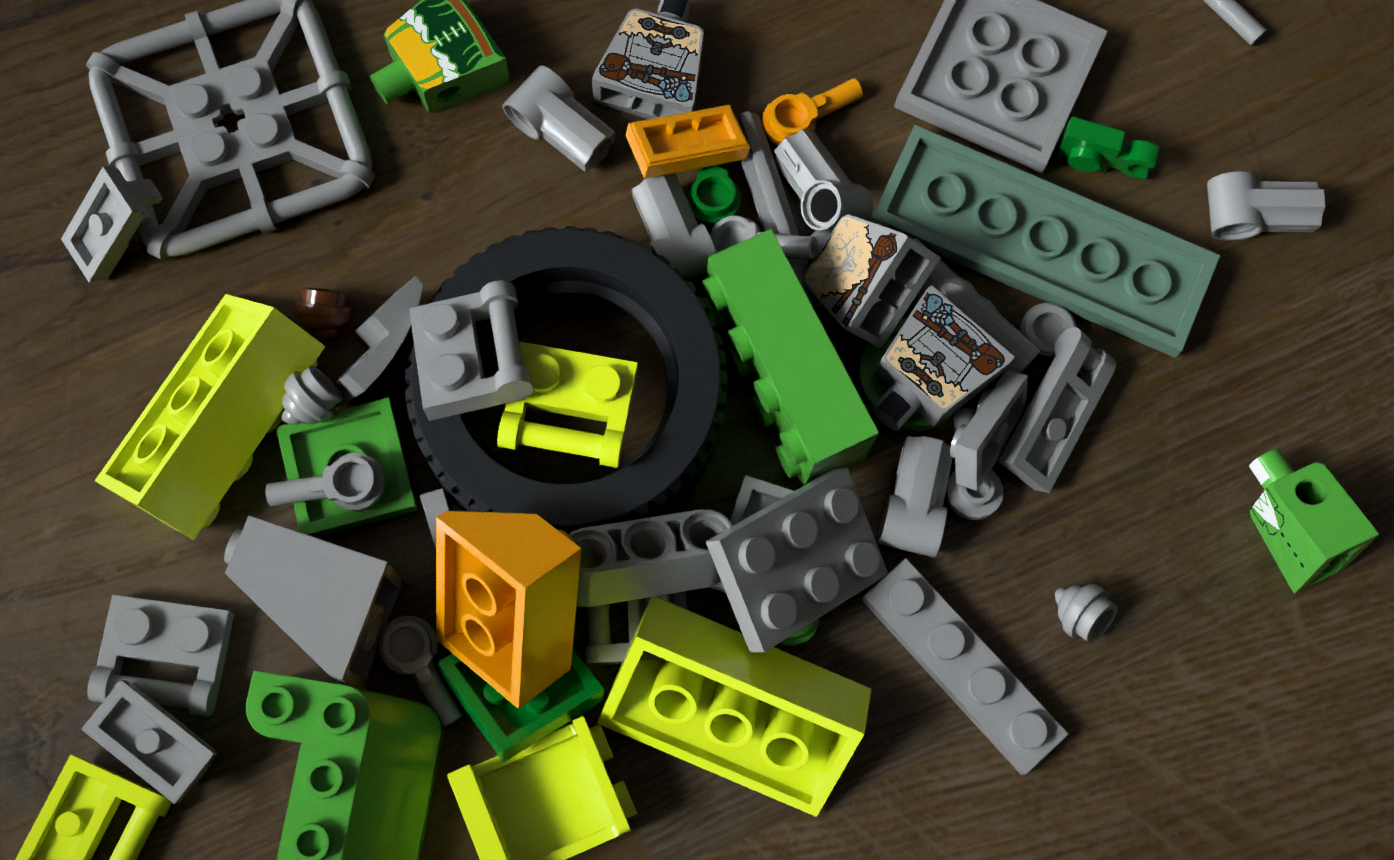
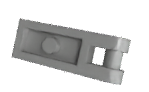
[998,327,1116,493]

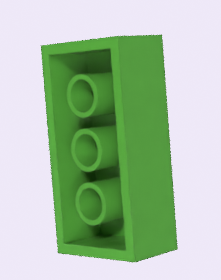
[702,229,879,486]

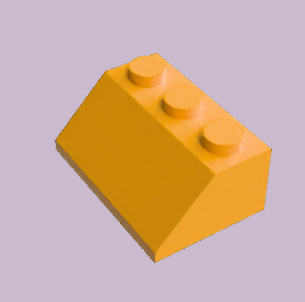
[436,511,582,709]

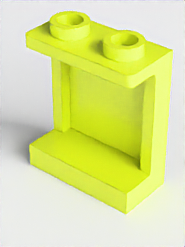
[447,716,637,860]

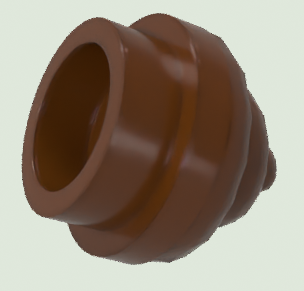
[295,288,353,345]

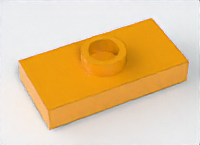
[625,105,750,179]

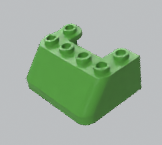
[246,671,444,860]

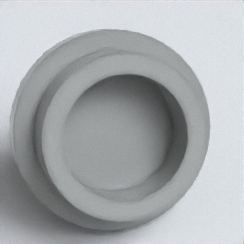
[282,365,343,425]
[1055,584,1118,643]

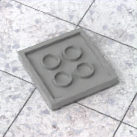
[894,0,1108,173]

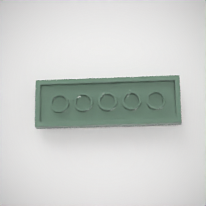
[870,125,1220,358]

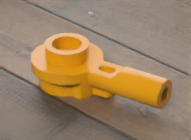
[762,78,863,146]

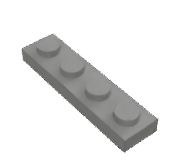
[861,559,1068,775]

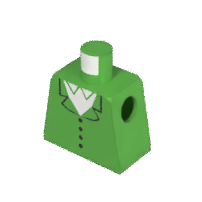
[1249,448,1379,594]

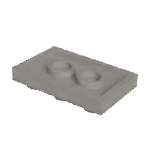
[706,468,888,652]

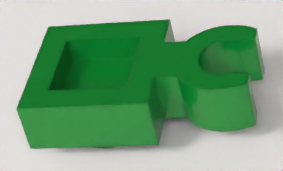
[1054,117,1160,180]

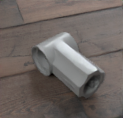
[502,66,616,172]
[774,129,873,231]
[1207,171,1326,241]
[632,173,716,282]
[878,436,953,557]

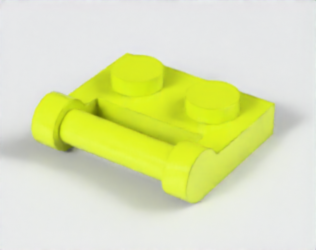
[497,342,638,468]
[15,754,172,860]

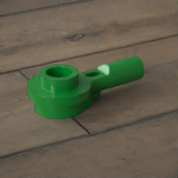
[686,164,741,226]

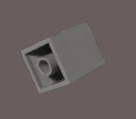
[224,515,405,689]

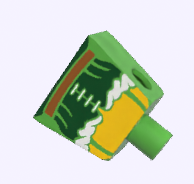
[370,0,510,113]

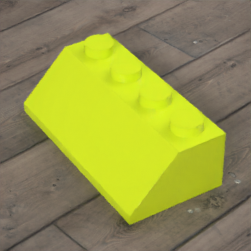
[95,294,325,540]
[597,596,872,817]

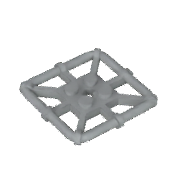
[86,0,375,260]

